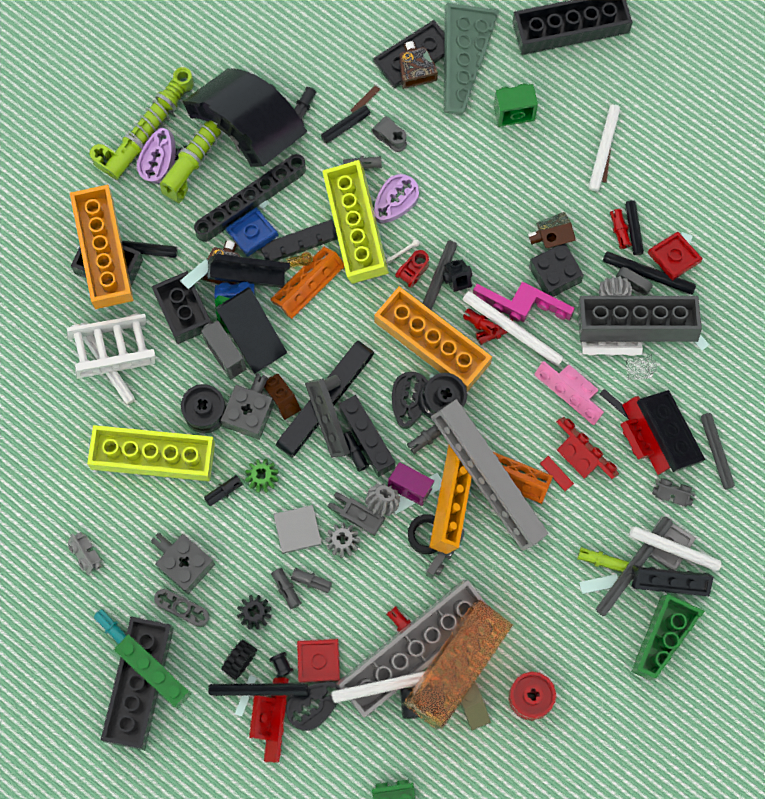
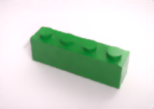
[114,634,192,710]

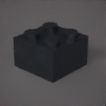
[529,243,584,297]

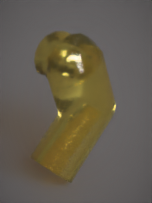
[286,252,313,268]

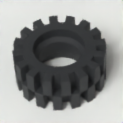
[221,639,257,680]

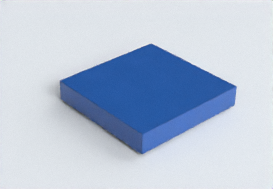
[225,207,279,257]

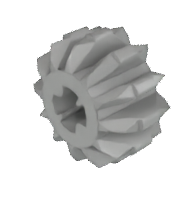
[599,276,632,296]
[365,483,400,517]
[325,523,360,558]

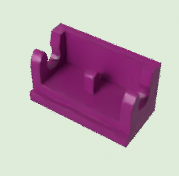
[388,462,435,506]

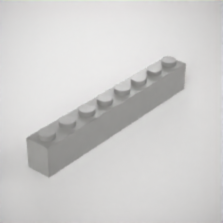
[431,399,549,551]

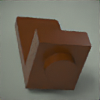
[264,374,301,420]

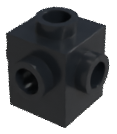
[443,259,472,292]

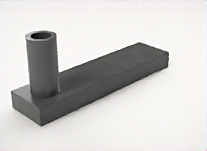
[305,375,350,458]

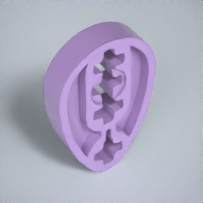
[137,128,176,184]
[374,174,419,224]

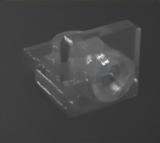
[626,354,657,380]

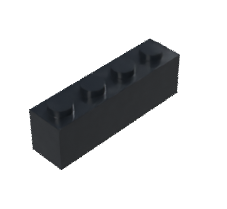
[338,395,396,477]

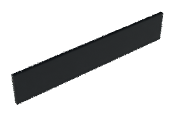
[600,389,629,419]

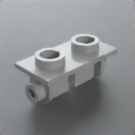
[68,532,102,576]

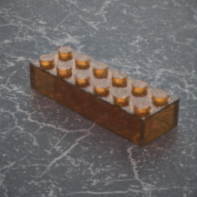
[403,599,513,729]

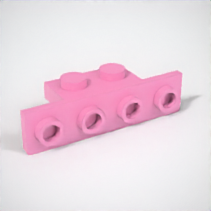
[534,361,604,425]

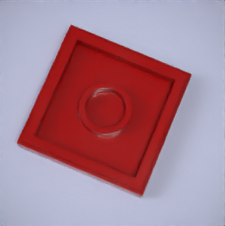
[648,231,703,281]
[297,639,340,683]

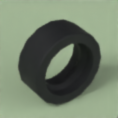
[408,514,437,554]

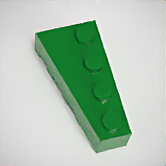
[631,594,705,680]

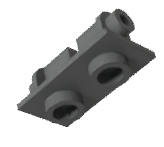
[652,478,695,507]

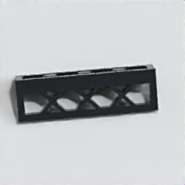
[208,254,290,288]

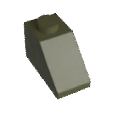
[455,682,491,731]

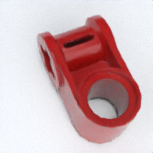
[395,250,429,288]

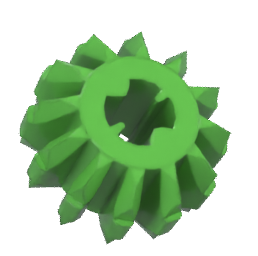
[245,459,279,493]

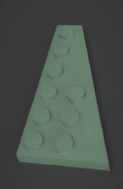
[444,3,500,115]

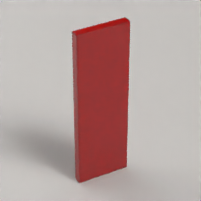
[540,456,574,491]

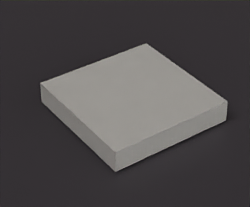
[274,505,322,554]
[649,516,696,571]

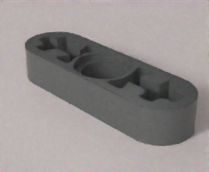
[154,589,210,627]

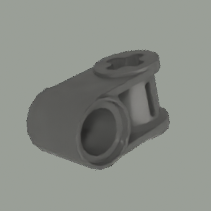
[372,116,407,152]

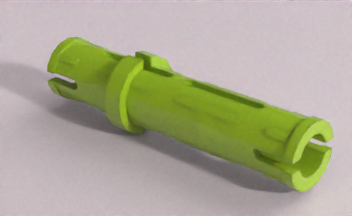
[577,547,630,572]

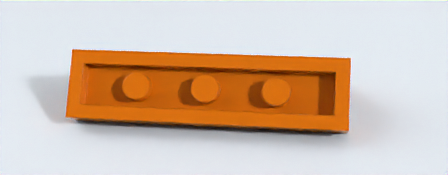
[270,247,345,319]
[493,452,553,504]

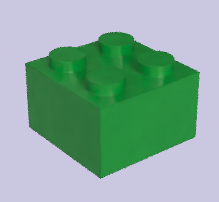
[494,83,538,127]

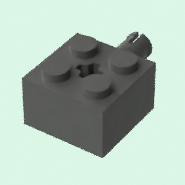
[221,373,274,440]
[151,533,215,594]

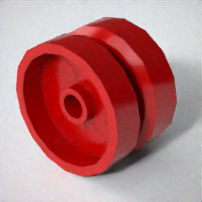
[508,672,556,721]

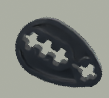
[392,372,428,429]
[286,682,340,731]

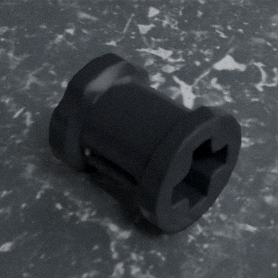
[269,652,294,678]

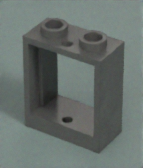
[201,320,247,380]

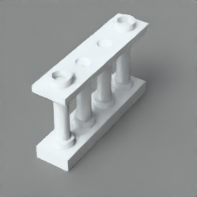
[67,313,155,379]

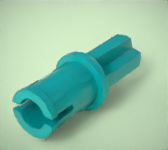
[94,609,126,644]

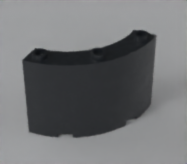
[182,68,307,167]

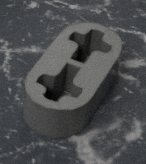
[616,267,653,295]

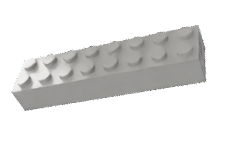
[336,580,493,718]

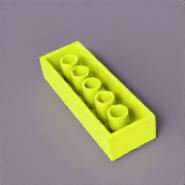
[322,160,389,284]
[87,425,215,481]

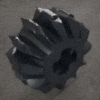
[237,595,272,630]

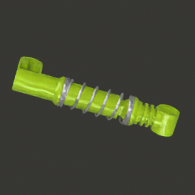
[90,67,194,180]
[160,120,223,203]

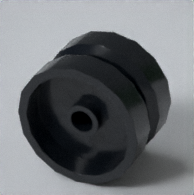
[418,373,467,420]
[181,384,226,433]

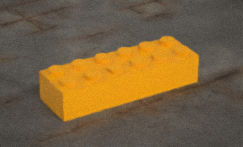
[70,185,134,309]
[374,286,492,392]

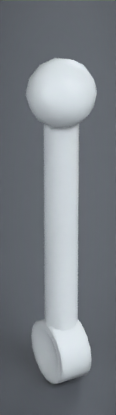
[386,239,420,264]

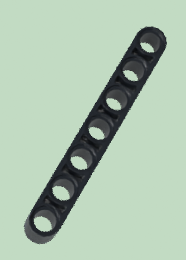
[194,154,306,242]
[276,340,374,458]

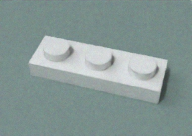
[581,342,643,356]

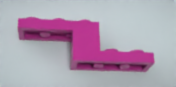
[473,281,575,322]

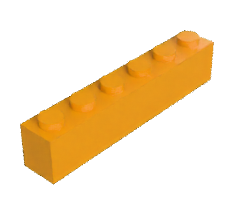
[429,445,472,554]

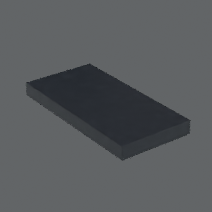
[373,20,445,89]
[215,287,287,374]
[637,390,705,472]

